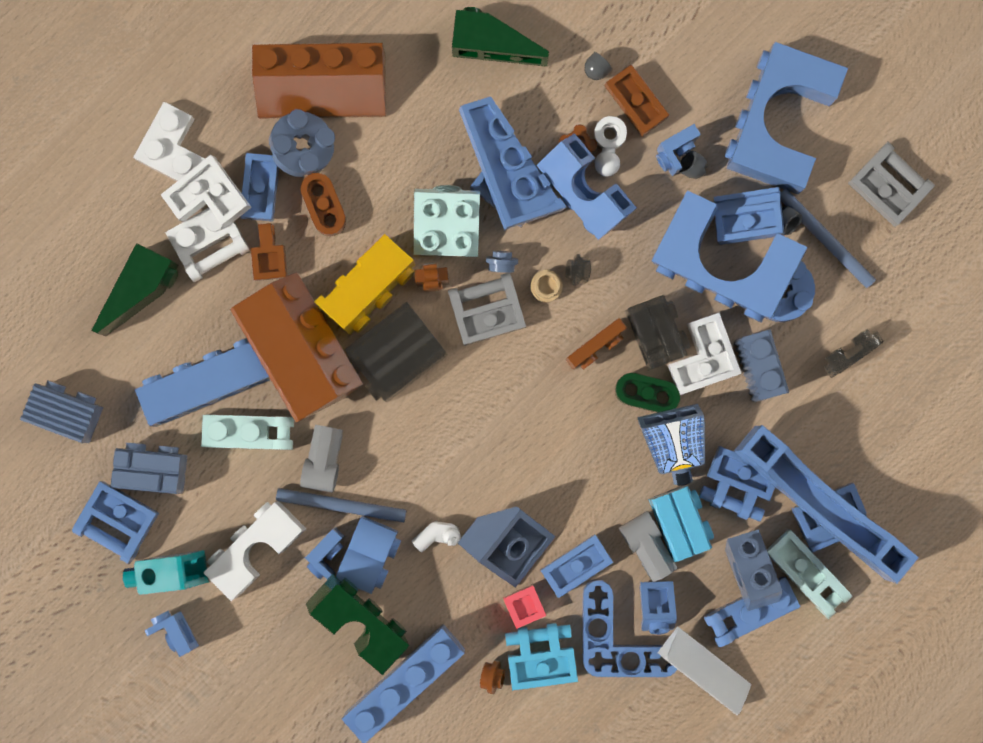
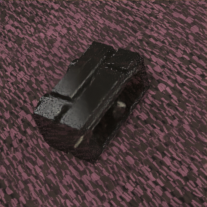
[625,295,690,371]

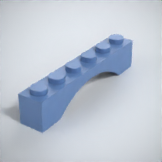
[734,425,919,584]

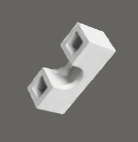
[204,501,306,601]

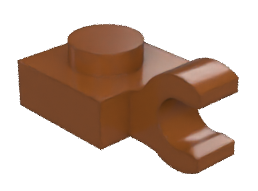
[251,223,288,281]
[415,263,449,291]

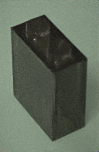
[344,302,448,403]

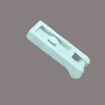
[201,415,294,450]
[767,529,853,619]

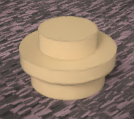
[530,270,563,302]

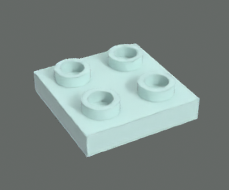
[414,185,480,257]

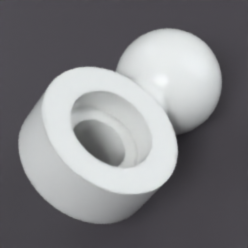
[594,116,627,177]

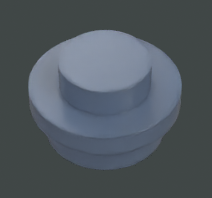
[486,251,518,273]

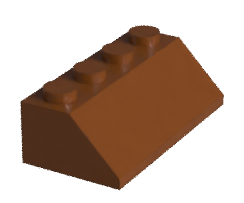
[252,43,386,119]
[230,272,363,423]

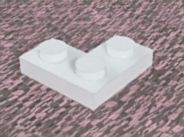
[133,102,205,181]
[161,154,252,227]
[668,313,741,395]

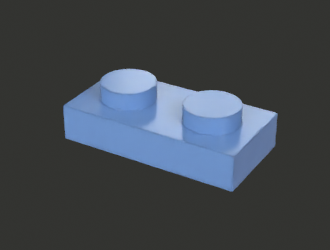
[240,153,279,222]
[540,534,613,598]

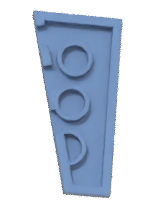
[459,96,566,230]

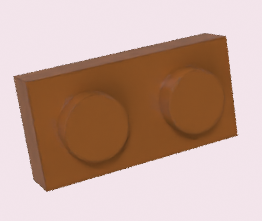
[605,64,669,137]
[565,318,627,370]

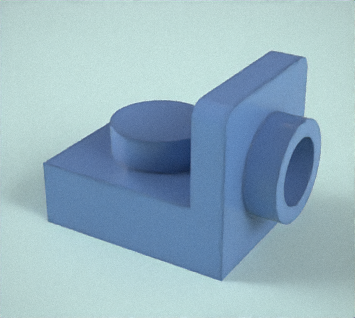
[656,124,701,176]
[305,527,344,580]
[639,581,677,635]
[144,610,199,657]

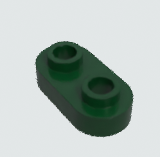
[615,373,680,413]

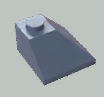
[458,507,556,588]

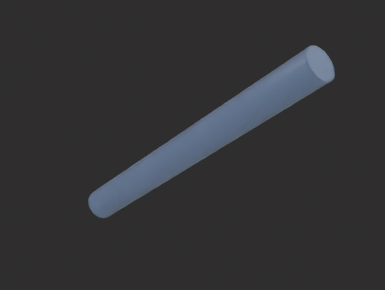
[780,188,876,288]
[276,488,407,522]

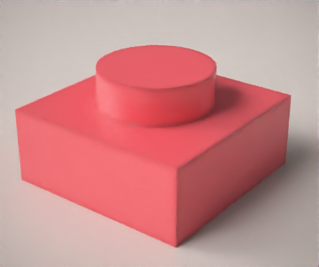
[503,584,546,629]

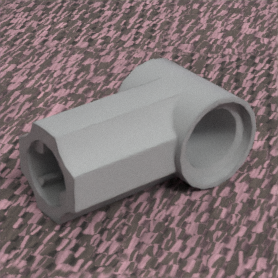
[300,425,343,493]
[619,511,677,582]

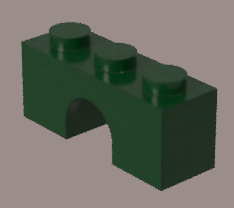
[305,574,410,675]

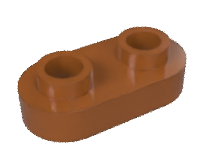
[301,173,346,236]

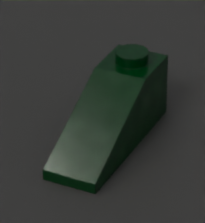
[452,7,549,67]
[91,243,178,336]

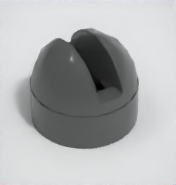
[584,52,613,80]
[680,151,708,179]
[782,207,802,235]

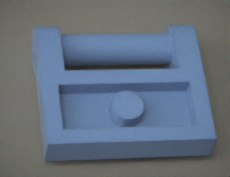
[72,481,159,564]

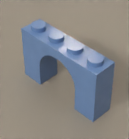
[725,42,848,194]
[652,190,807,323]

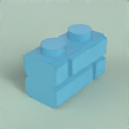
[648,485,714,562]

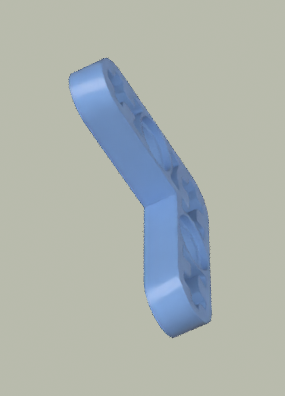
[582,579,677,677]

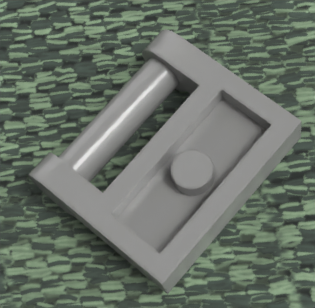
[848,142,935,227]
[448,273,526,346]

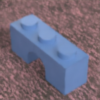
[536,134,637,240]

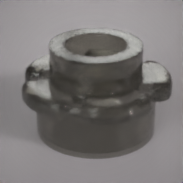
[565,254,591,286]

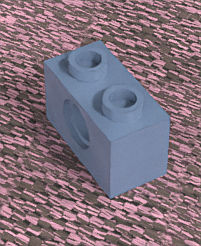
[725,529,783,611]

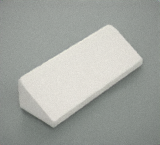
[657,626,752,716]

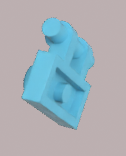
[505,623,578,691]

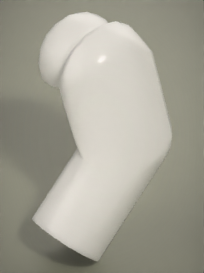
[411,521,461,553]

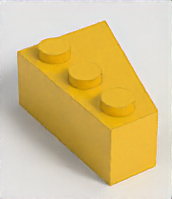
[314,234,415,335]

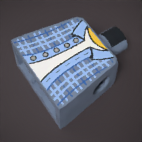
[637,404,705,486]

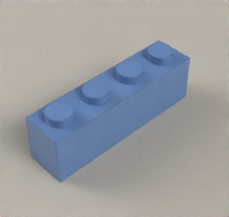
[135,338,271,427]
[342,624,465,743]

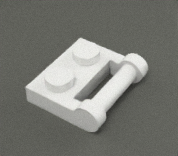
[165,208,250,283]

